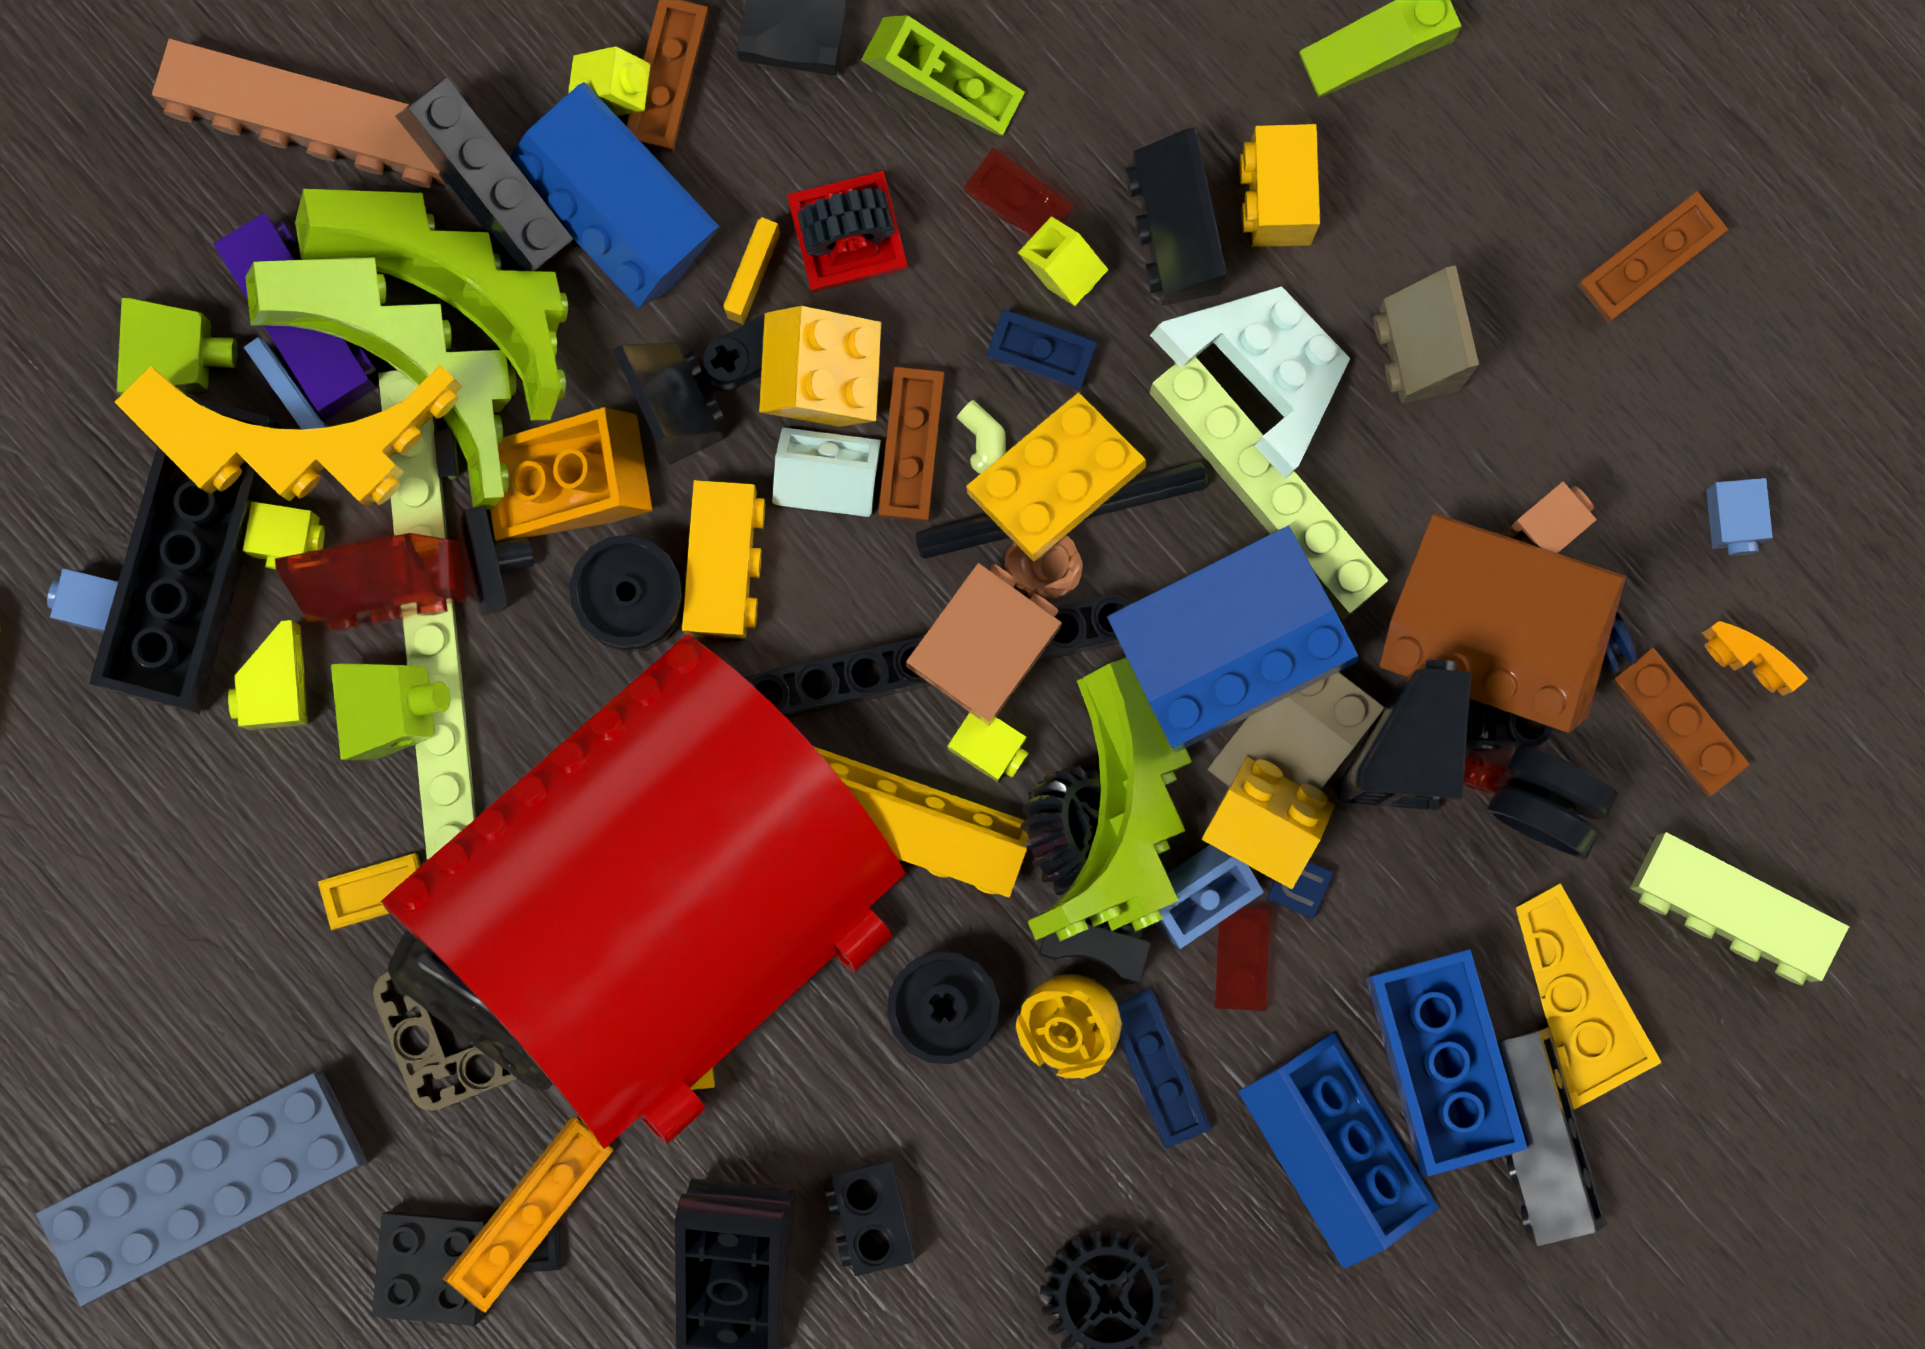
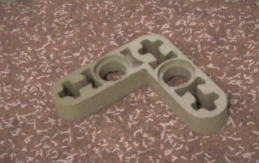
[373,970,541,1111]

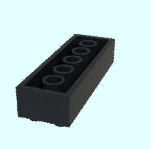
[89,394,282,715]

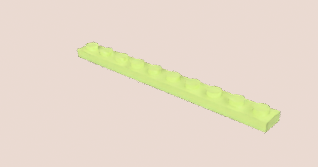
[378,370,476,860]

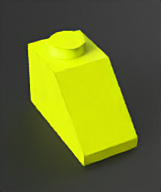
[228,620,308,730]

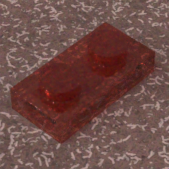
[964,148,1074,239]
[1214,908,1270,1011]

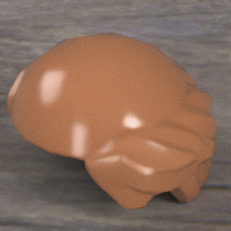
[1004,535,1083,601]

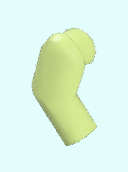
[957,400,1006,474]

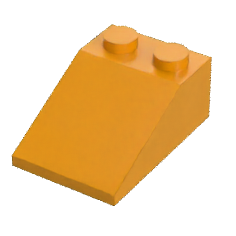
[490,407,653,542]

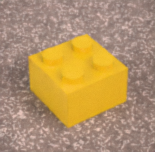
[1240,124,1320,247]
[759,306,881,427]
[1201,756,1335,889]

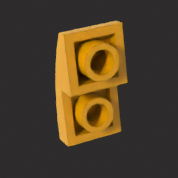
[1701,621,1808,696]

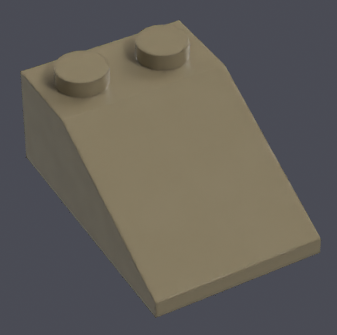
[1373,265,1479,404]
[1207,672,1384,790]

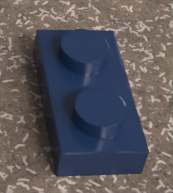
[986,309,1097,392]

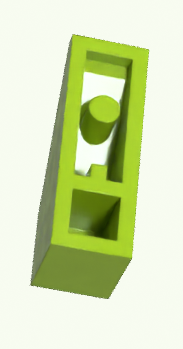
[1299,0,1462,98]
[861,15,1025,135]

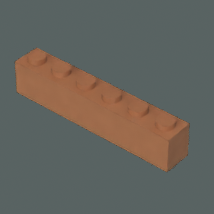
[152,39,447,188]

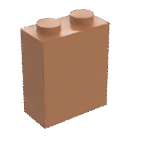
[906,563,1062,726]

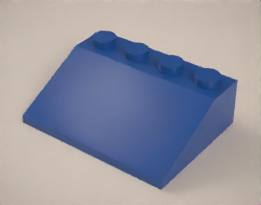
[1107,525,1358,753]

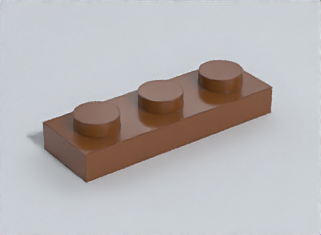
[626,0,709,153]
[1578,191,1729,324]
[878,367,944,523]
[1611,648,1750,797]

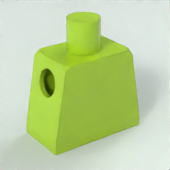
[117,298,238,395]
[331,664,451,761]

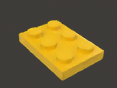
[966,392,1146,562]

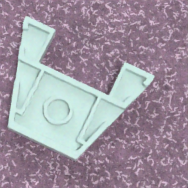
[1150,286,1350,479]

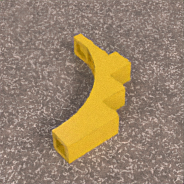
[115,364,462,508]

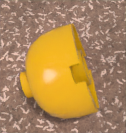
[1016,974,1122,1079]

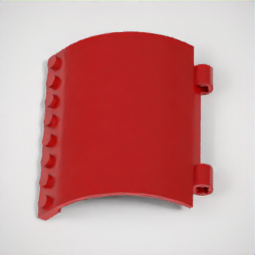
[381,634,906,1149]

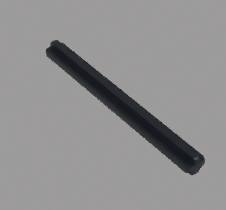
[915,462,1208,559]

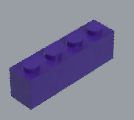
[213,212,376,419]

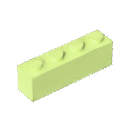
[1630,832,1849,986]

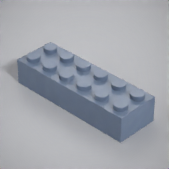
[36,1072,368,1307]

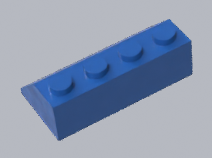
[509,82,719,309]
[1365,949,1528,1177]
[1238,1033,1439,1269]

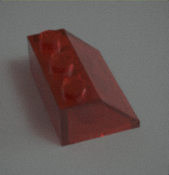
[275,533,466,632]

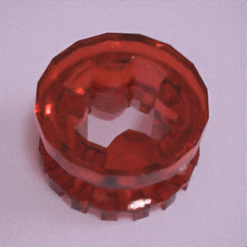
[1463,757,1506,795]

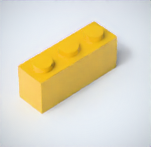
[682,480,765,640]

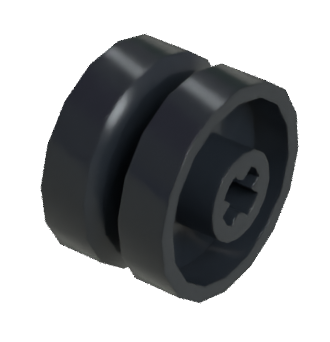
[569,535,685,653]
[1486,746,1618,860]
[887,952,1000,1064]

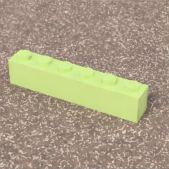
[1150,357,1388,620]

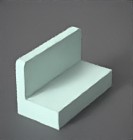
[772,427,881,517]

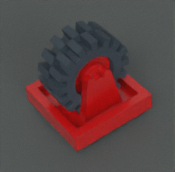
[787,171,908,294]

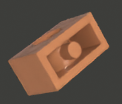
[1503,481,1597,553]

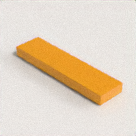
[443,1117,613,1312]

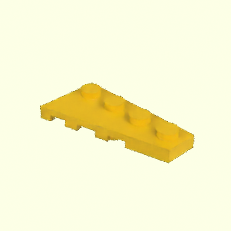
[1516,883,1662,1110]

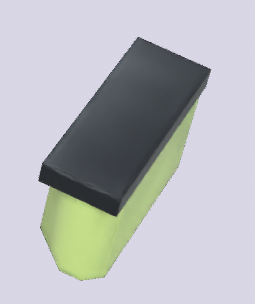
[434,428,459,480]

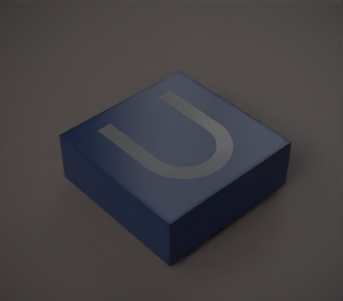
[1266,861,1333,919]

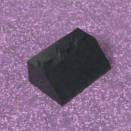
[1125,127,1227,306]

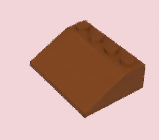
[1379,513,1626,733]

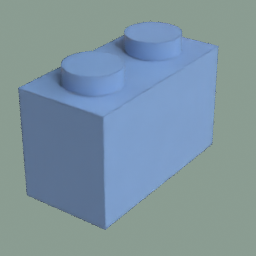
[1155,845,1264,949]

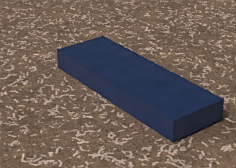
[1117,988,1212,1149]

